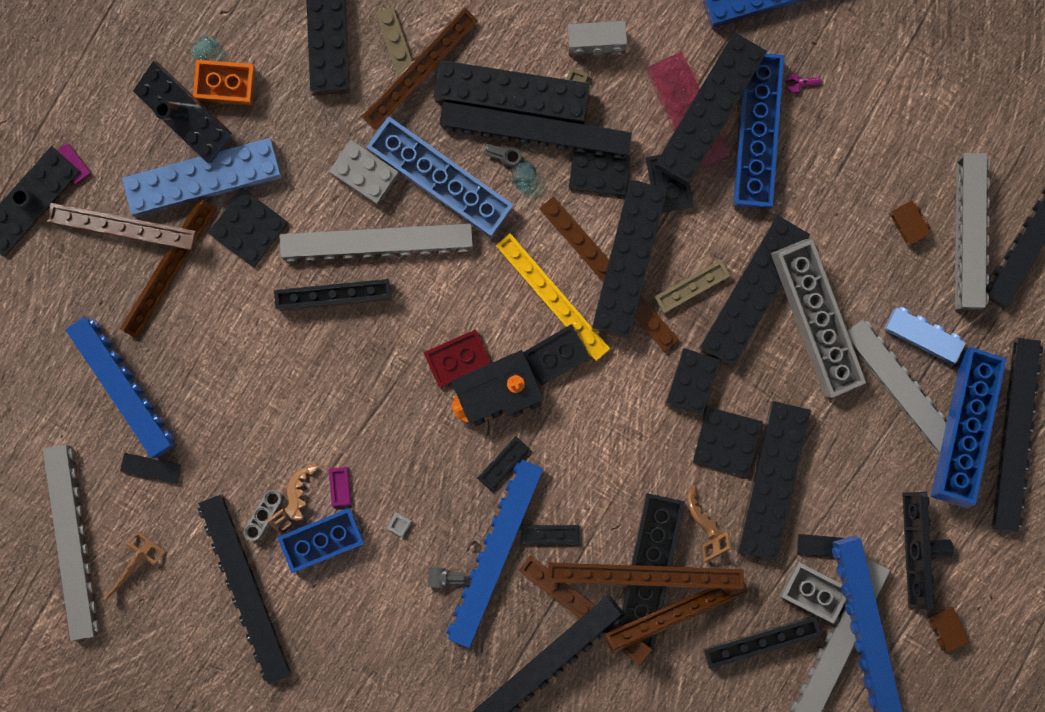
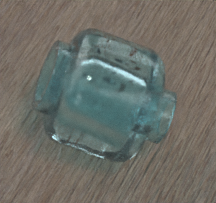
[190,35,219,61]
[511,161,537,191]

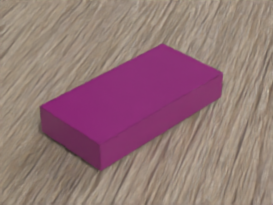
[57,142,92,185]
[329,467,352,507]

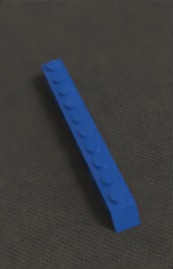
[446,460,543,648]
[832,536,902,712]

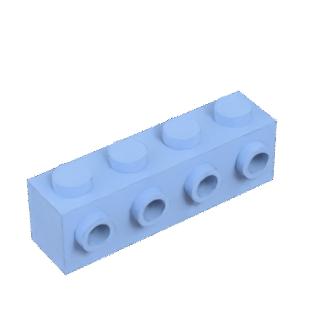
[883,307,966,364]

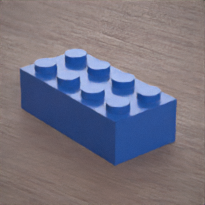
[277,508,365,573]

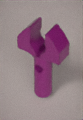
[785,73,822,94]

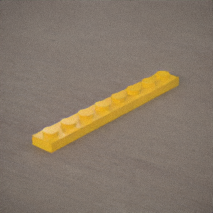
[496,233,610,361]

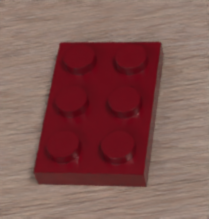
[423,329,491,388]

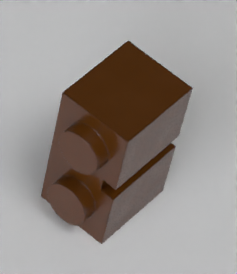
[889,200,931,247]
[928,606,969,652]

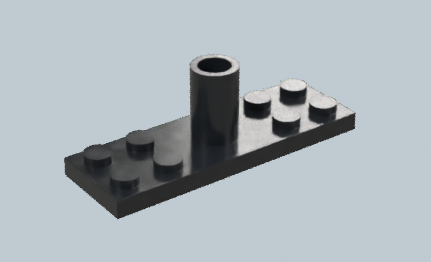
[133,61,232,163]
[0,146,80,257]
[902,492,954,610]

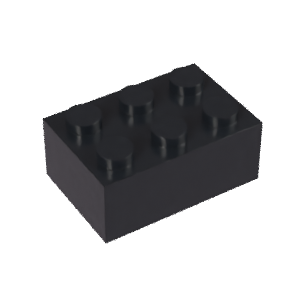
[665,348,720,416]

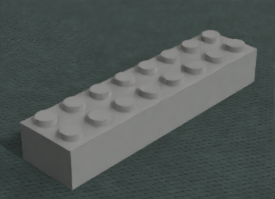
[954,153,990,311]
[771,239,866,398]

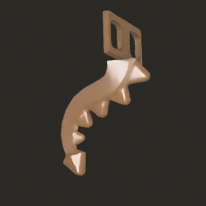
[267,464,319,534]
[688,486,731,563]
[103,531,165,601]

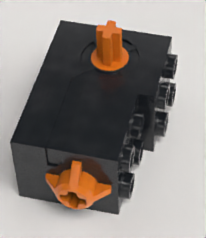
[451,350,544,426]

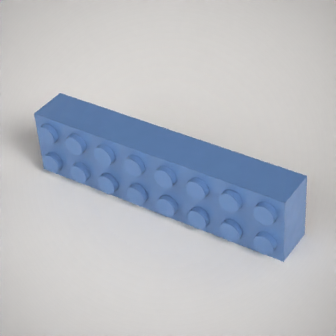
[366,116,514,239]
[122,138,282,218]

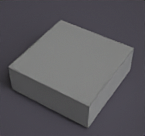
[386,512,412,538]

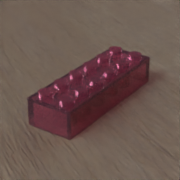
[646,51,730,173]

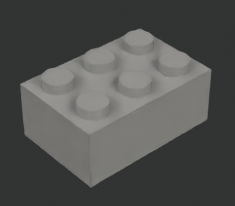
[567,21,627,57]
[329,140,399,206]
[779,562,846,624]

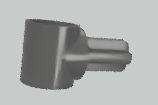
[485,144,521,168]
[428,568,465,588]

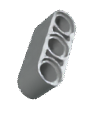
[244,490,283,541]

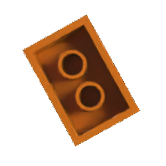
[193,60,256,106]

